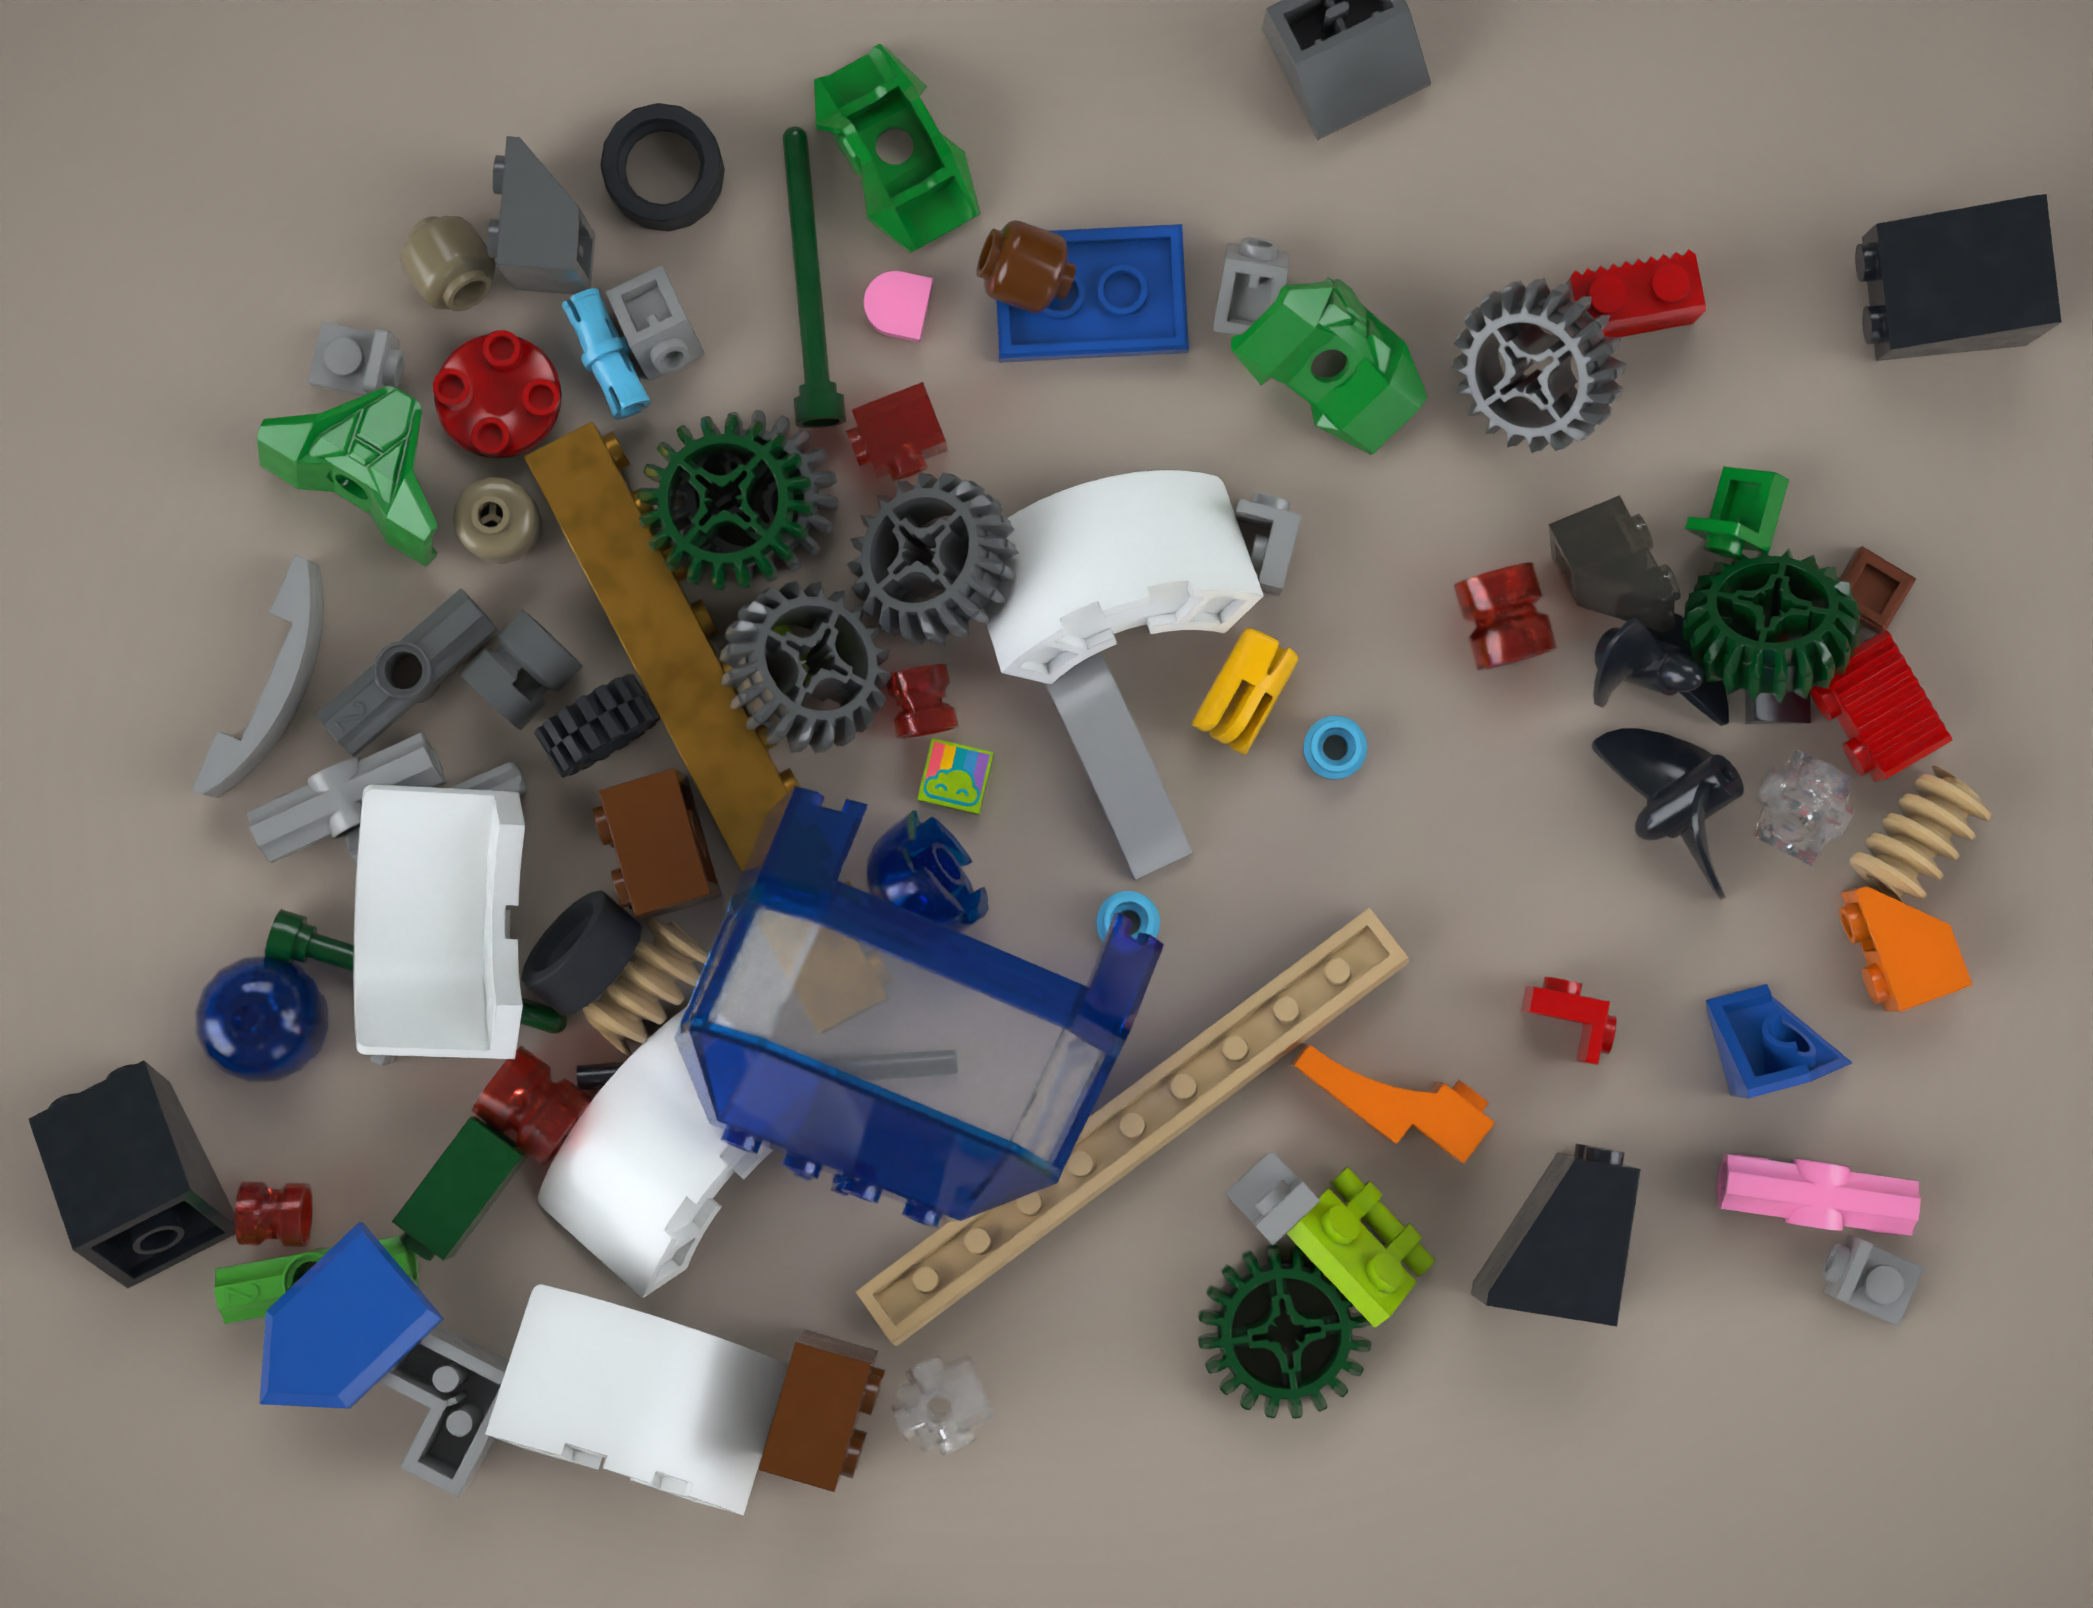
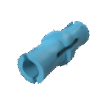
[562,288,651,420]

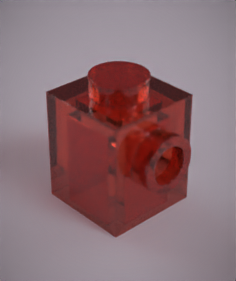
[846,382,948,481]

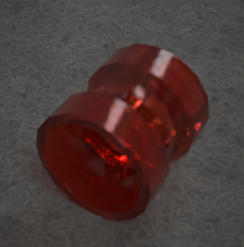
[886,664,959,739]
[235,1181,313,1247]

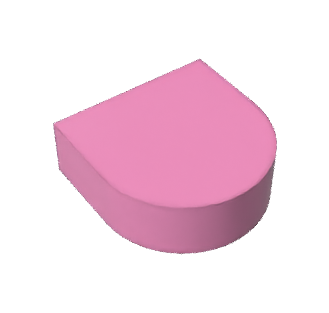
[864,271,934,343]

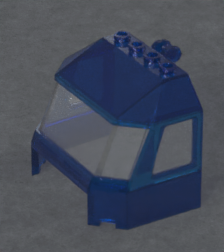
[674,786,1164,1229]

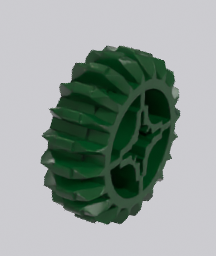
[638,414,814,591]
[1683,548,1860,703]
[1198,1243,1371,1419]

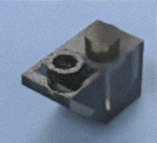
[1549,495,1681,632]

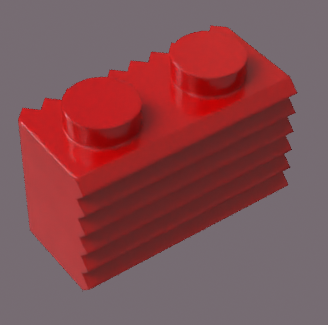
[1565,249,1706,338]
[1810,630,1953,782]

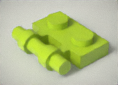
[1286,1166,1436,1328]

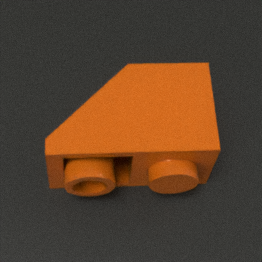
[1839,886,1973,1012]

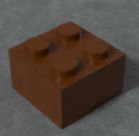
[593,768,722,919]
[758,1329,885,1492]

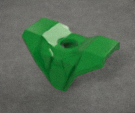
[814,43,981,253]
[1231,277,1428,455]
[257,386,438,567]

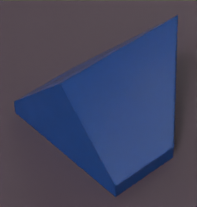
[1706,984,1852,1099]

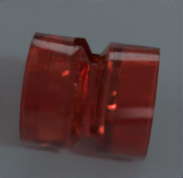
[1453,562,1558,671]
[472,1046,593,1166]

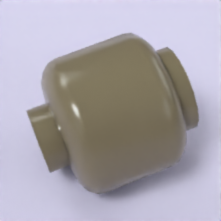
[400,216,496,311]
[453,476,542,564]

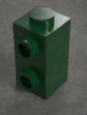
[392,1115,531,1261]

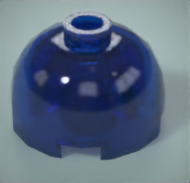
[866,810,989,941]
[195,956,329,1083]

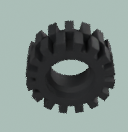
[534,673,661,778]

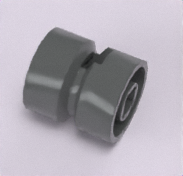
[460,609,583,730]

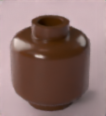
[976,220,1076,313]

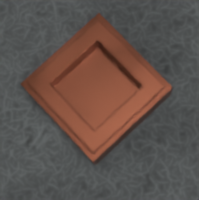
[1839,546,1916,634]

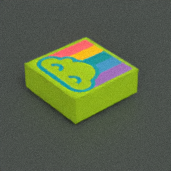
[917,738,994,815]

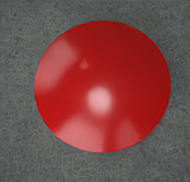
[433,330,562,458]

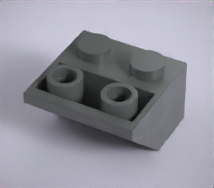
[1262,0,1431,140]
[487,136,595,294]

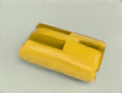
[1191,628,1299,756]

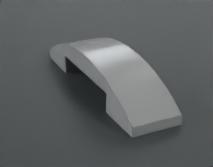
[191,554,324,798]
[1044,651,1193,880]

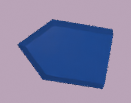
[259,1222,444,1409]

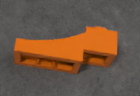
[1290,1044,1495,1163]

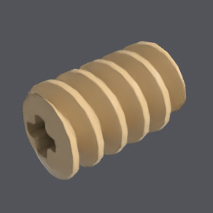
[1850,765,1993,902]
[582,917,718,1057]

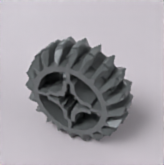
[1451,278,1627,453]
[675,410,839,581]
[847,472,1019,645]
[718,581,893,754]

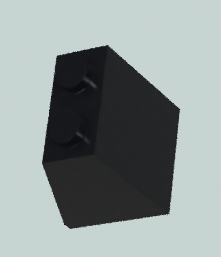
[1855,194,2062,361]
[28,1060,242,1289]
[1471,1143,1641,1327]

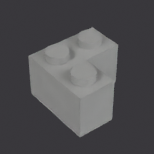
[379,1324,509,1497]

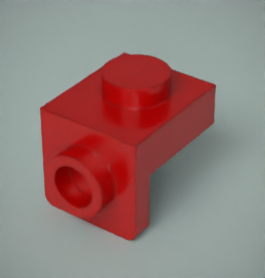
[1521,976,1617,1065]

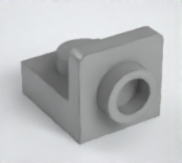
[1213,237,1289,335]
[605,265,704,380]
[308,321,405,397]
[1235,493,1302,596]
[1227,1152,1321,1245]
[1822,1235,1924,1326]

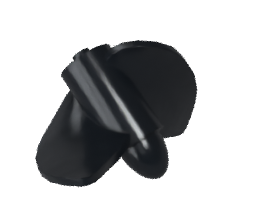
[1593,609,1729,726]
[1592,728,1744,900]

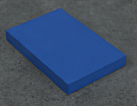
[996,224,1189,363]

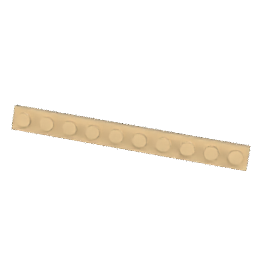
[856,907,1410,1346]

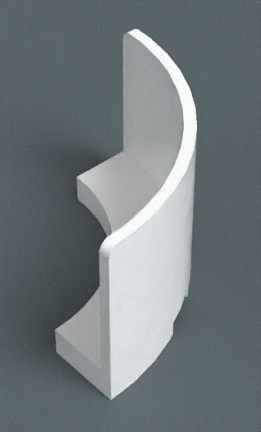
[985,470,1264,684]
[353,784,525,1059]
[538,995,817,1298]
[485,1284,787,1515]

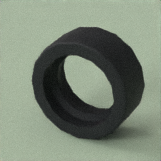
[600,103,725,232]
[521,890,642,1015]

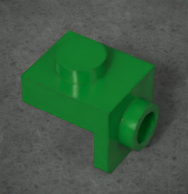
[1684,466,1789,558]

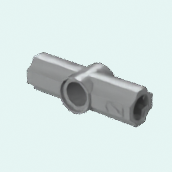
[246,733,447,863]

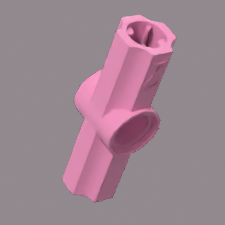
[1715,1153,1921,1236]

